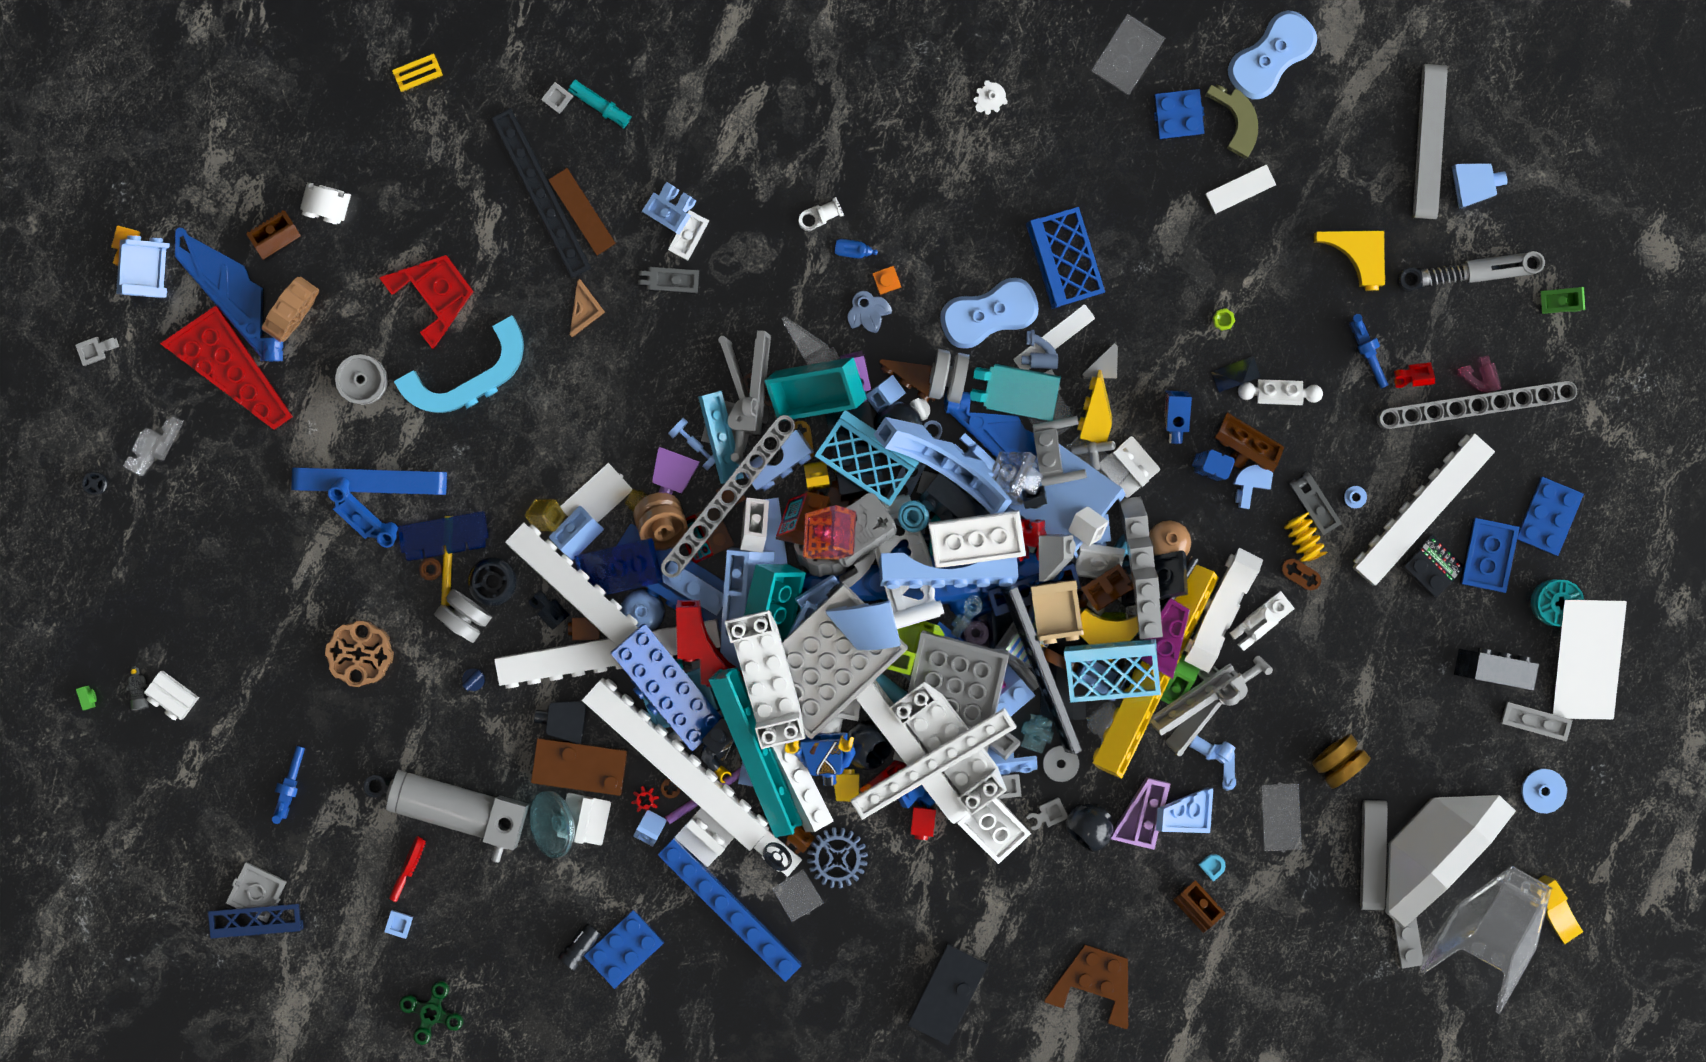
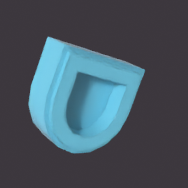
[1198,854,1226,881]

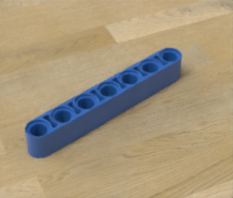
[291,468,447,495]

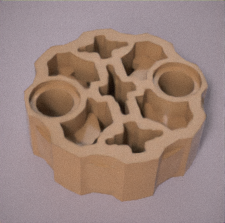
[262,277,319,343]
[325,620,394,687]

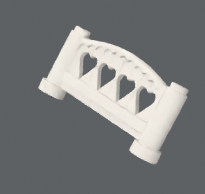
[854,494,944,629]

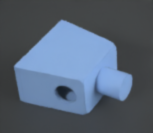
[1452,164,1507,208]

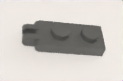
[638,267,699,293]

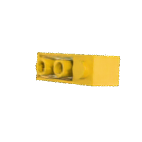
[1077,370,1112,443]

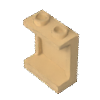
[1030,579,1084,644]

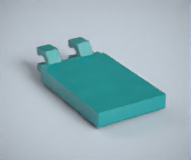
[970,364,1061,421]

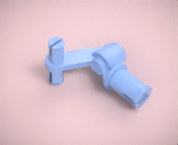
[1189,735,1236,791]

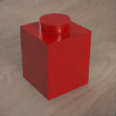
[910,806,936,840]

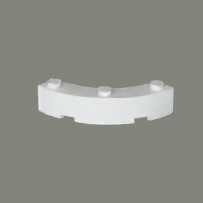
[1184,548,1263,673]

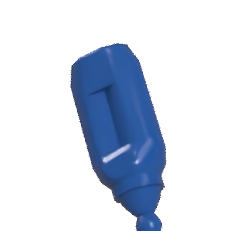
[835,239,878,259]

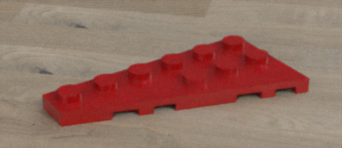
[160,306,293,430]

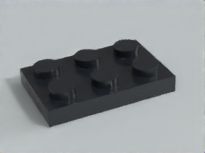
[1121,550,1188,607]

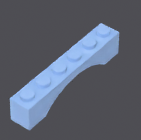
[879,553,1018,589]

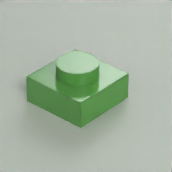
[76,686,97,710]

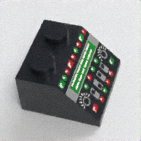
[1401,534,1464,598]

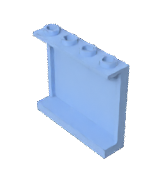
[1005,444,1126,558]

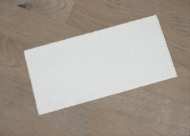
[1553,600,1627,719]

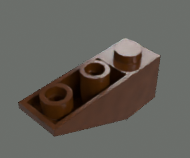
[879,359,935,402]

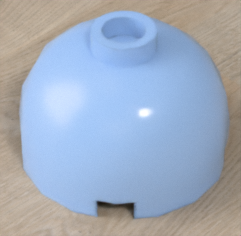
[620,589,665,631]

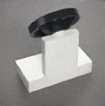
[754,830,802,877]

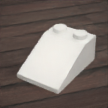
[957,797,1031,864]

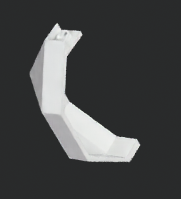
[1385,795,1515,928]

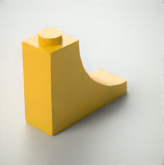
[1314,231,1385,291]
[1080,608,1139,661]
[1527,875,1583,944]

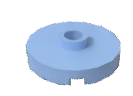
[1521,768,1567,814]

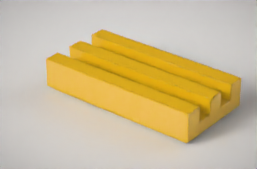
[392,54,443,92]

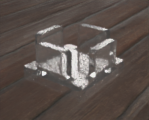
[991,452,1043,505]

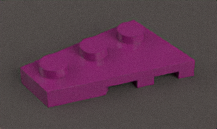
[1140,598,1190,680]

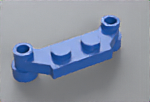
[328,477,398,548]

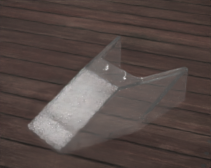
[1421,866,1552,1014]

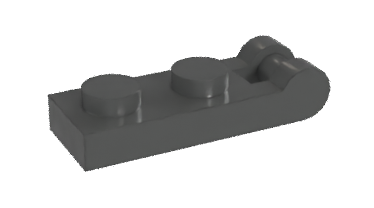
[1289,471,1342,536]

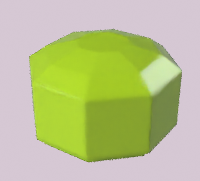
[1212,309,1235,331]

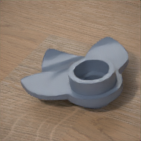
[847,291,892,333]

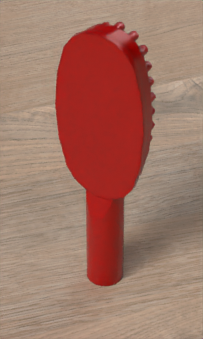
[389,836,426,902]

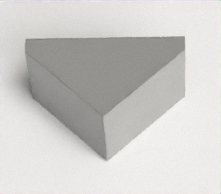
[1081,343,1118,379]

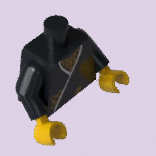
[701,717,736,783]

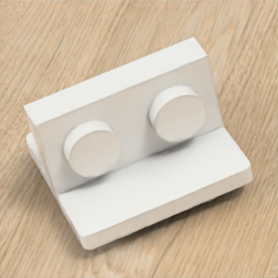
[1100,436,1160,498]
[558,793,611,845]
[675,808,734,867]

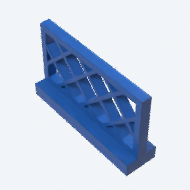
[1026,207,1105,309]

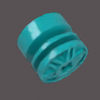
[1531,579,1584,627]

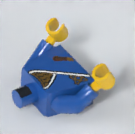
[785,732,856,786]

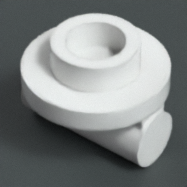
[910,398,930,421]

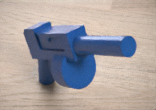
[1349,314,1388,388]
[272,746,305,824]

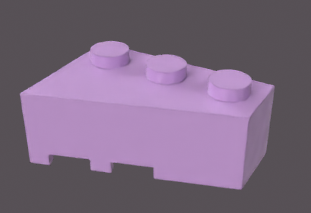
[1111,777,1170,850]

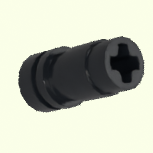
[558,923,601,971]

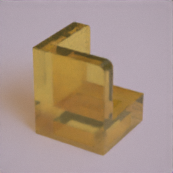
[525,499,566,531]

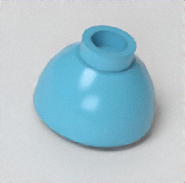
[898,501,929,532]

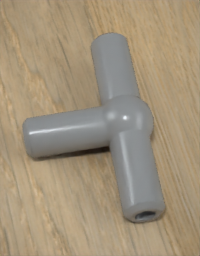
[1071,441,1116,471]

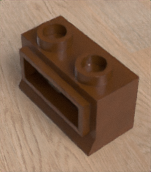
[1082,564,1133,611]

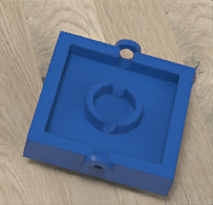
[1154,89,1204,139]

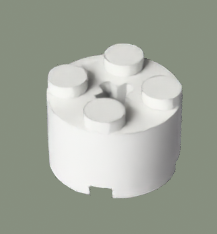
[300,182,351,224]

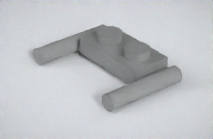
[1033,416,1087,486]

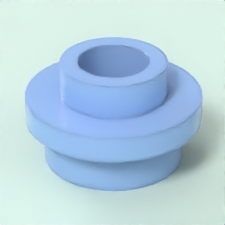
[1344,486,1367,508]

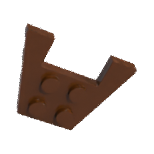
[1044,944,1128,1029]

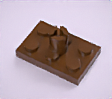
[1215,413,1284,472]

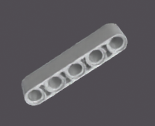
[1360,800,1387,910]

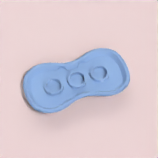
[1228,10,1317,99]
[940,278,1039,348]

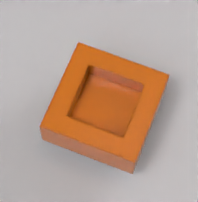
[873,266,901,295]

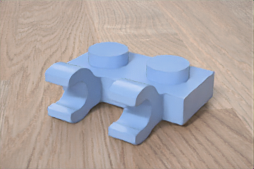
[642,182,696,234]

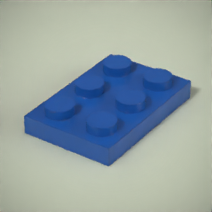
[1517,477,1584,556]
[1461,518,1520,593]
[584,910,664,989]

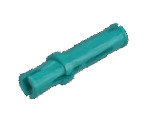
[568,79,632,128]

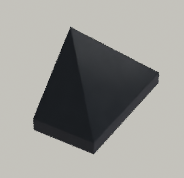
[1211,356,1261,392]

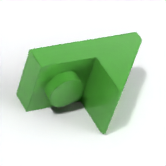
[1541,287,1585,314]

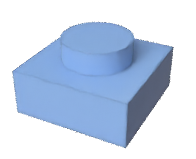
[384,910,413,939]

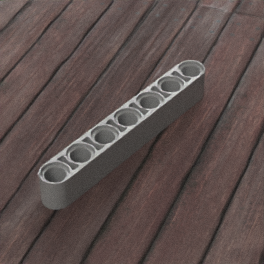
[1413,64,1448,219]

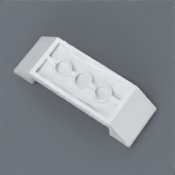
[725,610,805,749]
[888,682,1007,816]

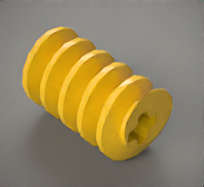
[1284,512,1328,562]

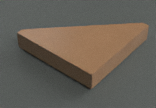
[570,279,605,337]

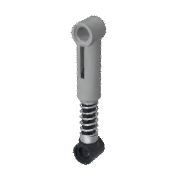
[1397,251,1545,291]

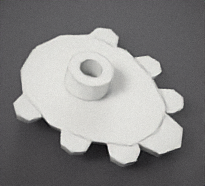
[974,81,1007,115]

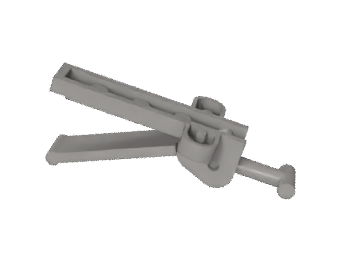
[718,331,771,465]
[1149,656,1273,756]

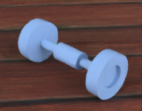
[668,418,715,471]

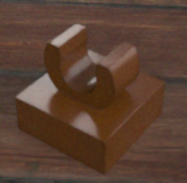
[785,825,815,854]

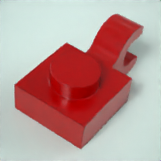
[1394,362,1435,388]

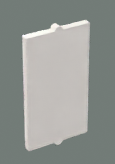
[560,463,633,523]

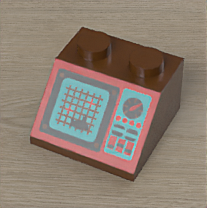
[776,492,832,548]
[685,508,735,563]

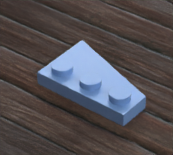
[1156,787,1213,833]

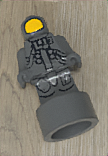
[126,666,149,710]

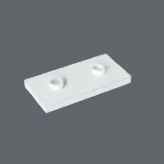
[929,510,1026,568]

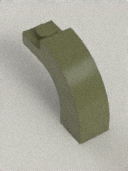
[1205,84,1258,159]

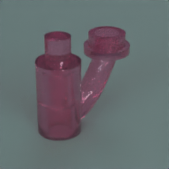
[1458,355,1502,393]

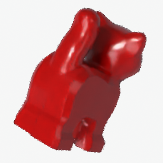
[1017,519,1047,562]

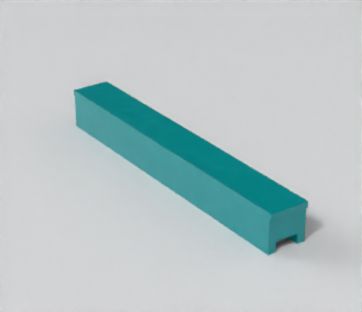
[708,667,803,838]

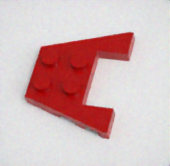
[379,255,474,349]

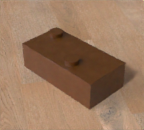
[531,737,628,796]

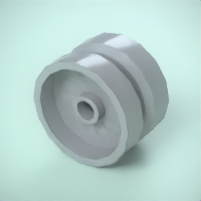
[928,349,969,403]
[335,354,388,405]
[434,589,492,643]

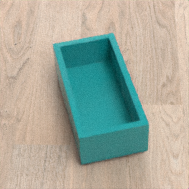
[764,357,867,421]

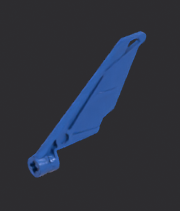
[175,228,283,362]
[944,391,1037,480]

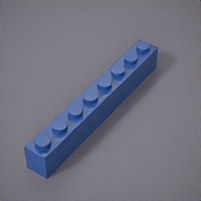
[658,837,801,982]

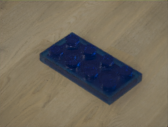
[574,538,663,595]

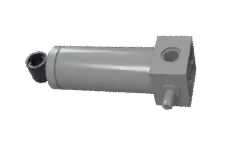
[364,770,529,863]

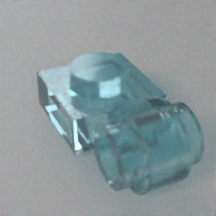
[951,596,983,638]

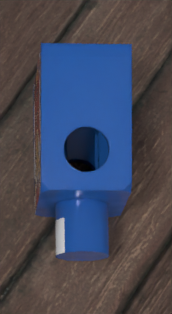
[1164,391,1192,444]

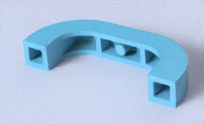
[394,316,524,413]

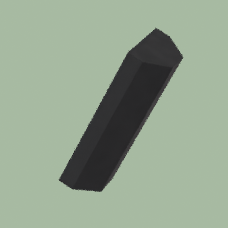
[1040,635,1088,720]

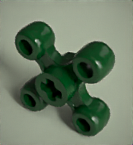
[399,980,463,1045]

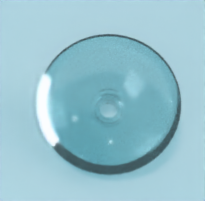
[530,791,575,858]

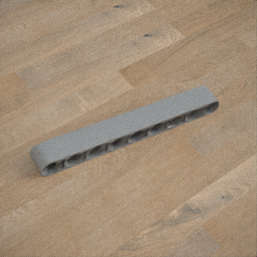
[1377,381,1577,429]
[661,415,795,578]

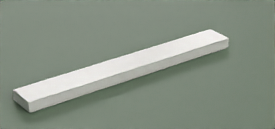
[850,708,1016,820]

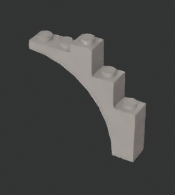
[1119,496,1163,640]

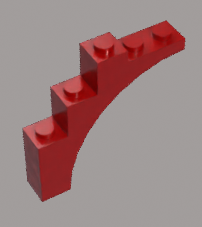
[676,600,746,687]

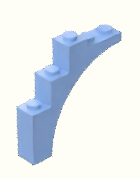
[873,417,1012,514]

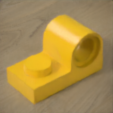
[804,461,830,491]

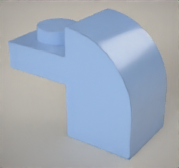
[1233,465,1273,509]

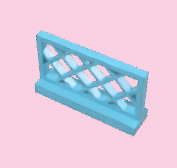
[815,410,920,507]
[1064,639,1161,703]

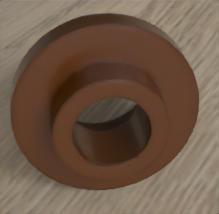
[419,558,442,580]

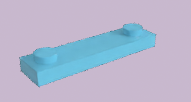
[698,391,744,484]

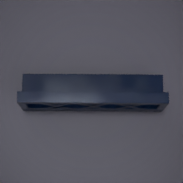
[987,562,1081,616]
[208,904,303,939]

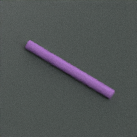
[666,768,741,824]

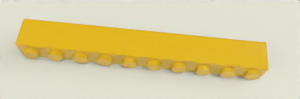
[1093,565,1219,779]

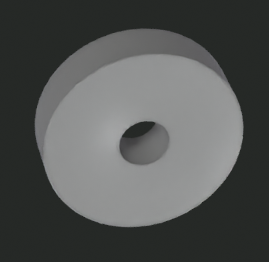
[1043,746,1079,782]

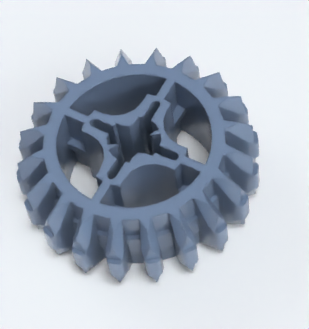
[807,827,868,888]

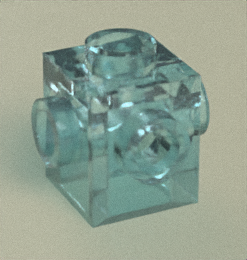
[1020,714,1054,754]

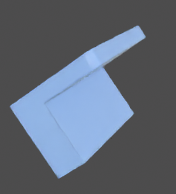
[549,506,604,560]

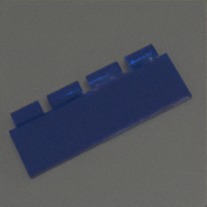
[398,511,488,561]

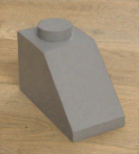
[1039,534,1076,581]

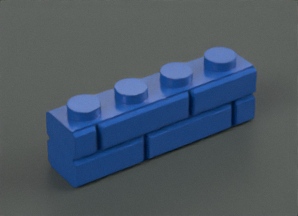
[1191,450,1235,481]

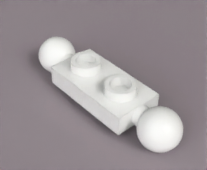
[1238,379,1323,405]

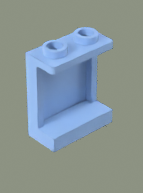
[116,235,169,298]

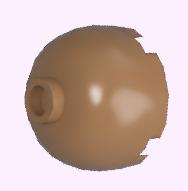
[1149,520,1191,556]

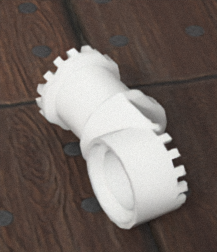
[798,197,844,231]

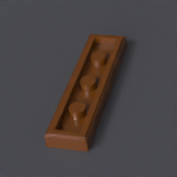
[549,168,616,256]

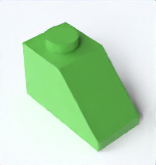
[1160,654,1200,704]

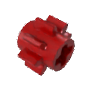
[631,786,659,812]

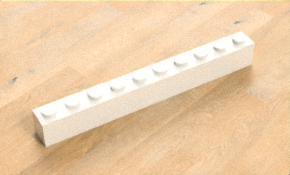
[495,619,721,689]
[582,678,770,851]

